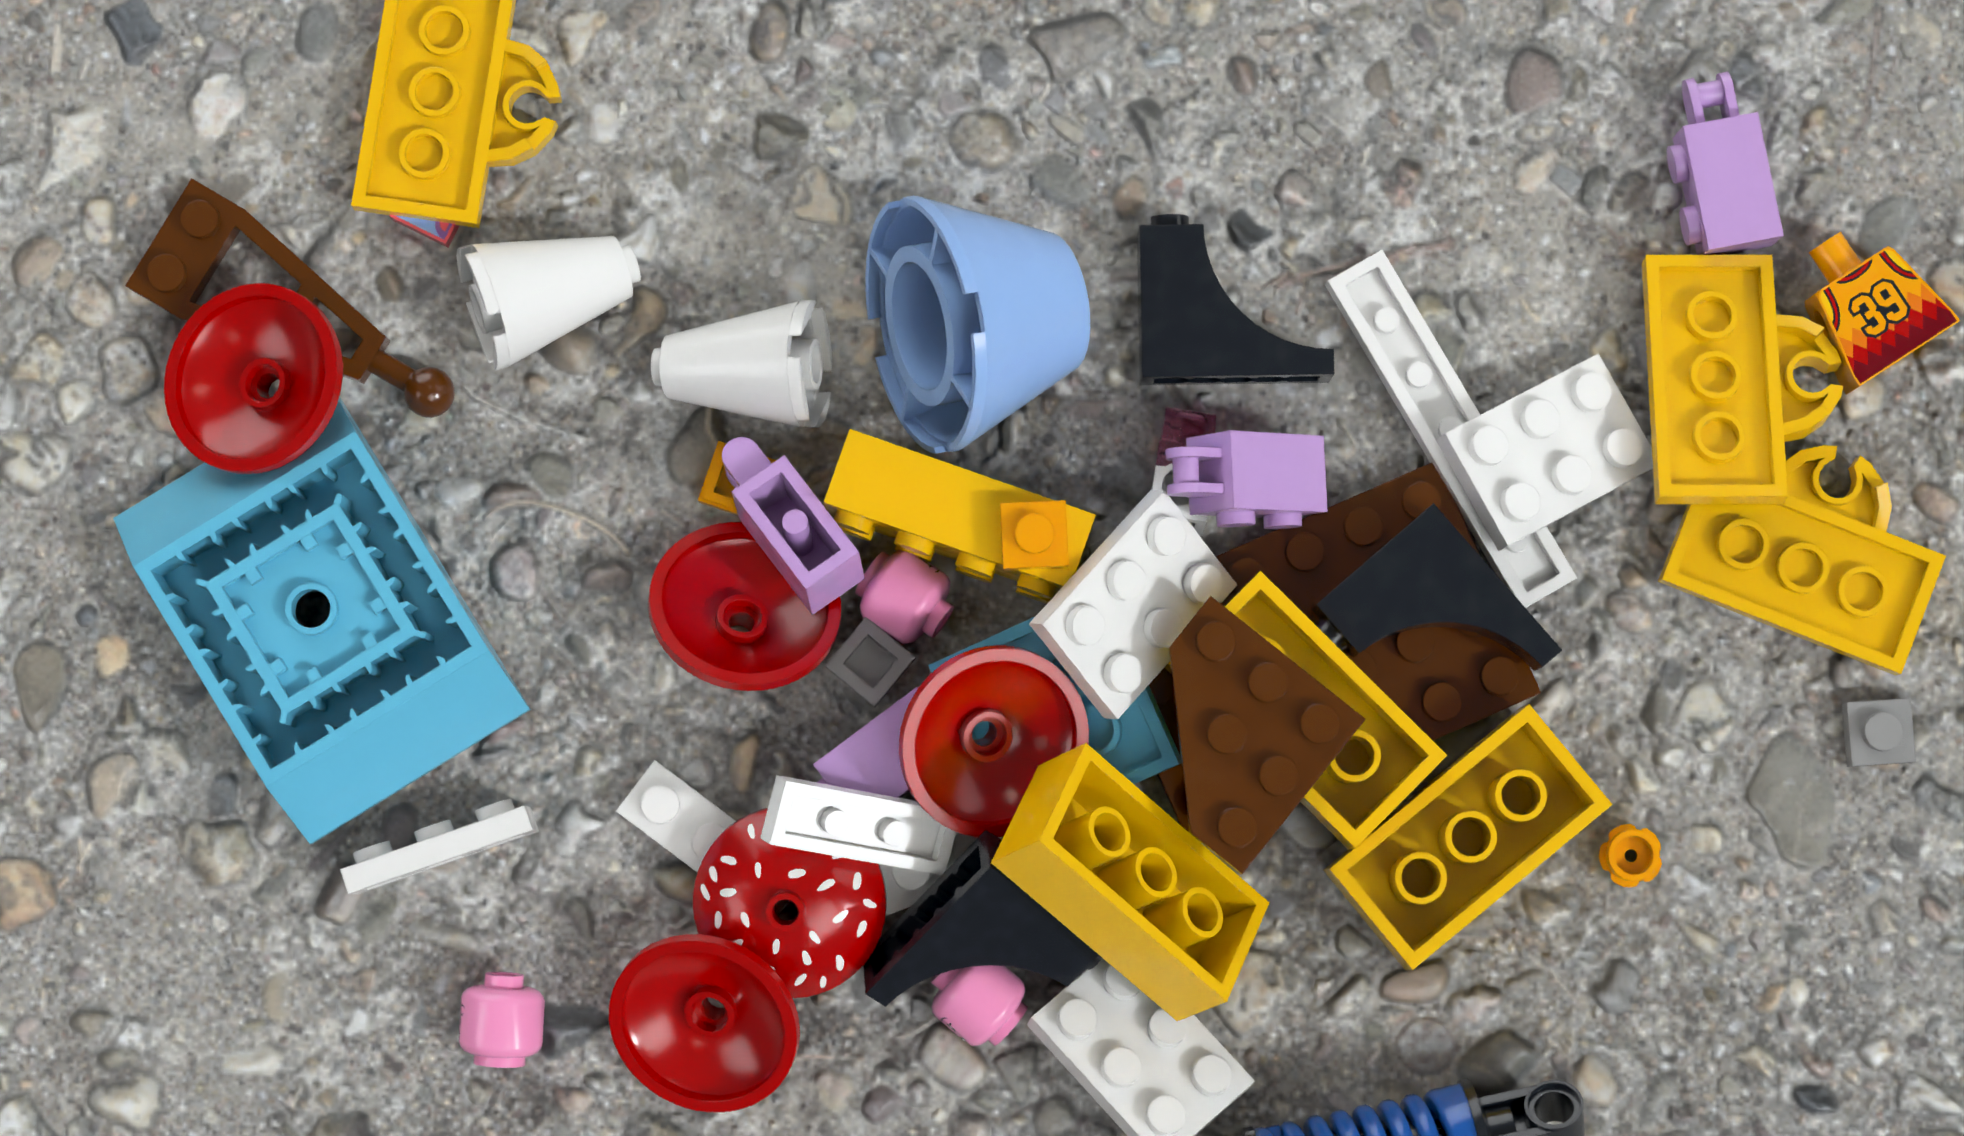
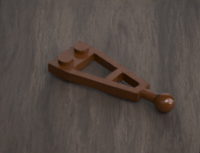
[125,178,455,418]

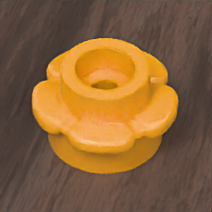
[1599,824,1662,888]

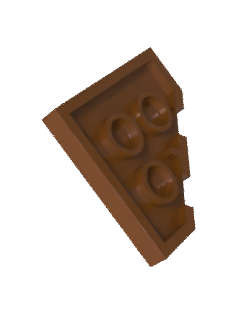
[1168,596,1365,874]

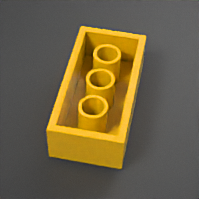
[824,429,1096,603]
[1165,571,1447,850]
[1323,704,1613,970]
[991,743,1270,1021]

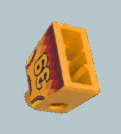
[1804,232,1960,395]

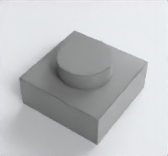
[825,617,916,707]
[1842,698,1916,767]

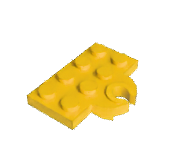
[351,0,562,228]
[1642,255,1843,504]
[1658,445,1946,676]

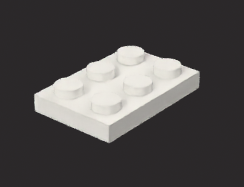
[1436,353,1653,551]
[1029,490,1237,719]
[1027,958,1255,1136]

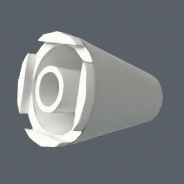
[456,236,641,370]
[651,300,832,428]

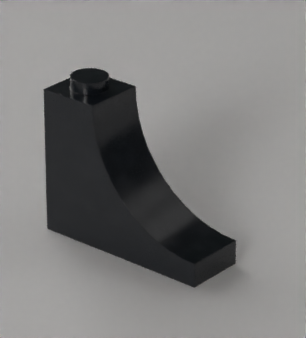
[1137,214,1334,385]
[1311,503,1562,671]
[863,830,1102,1007]

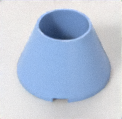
[865,195,1090,454]

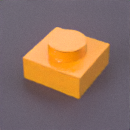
[1000,500,1069,571]

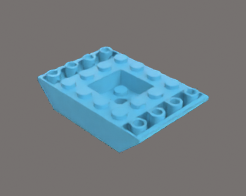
[113,396,531,844]

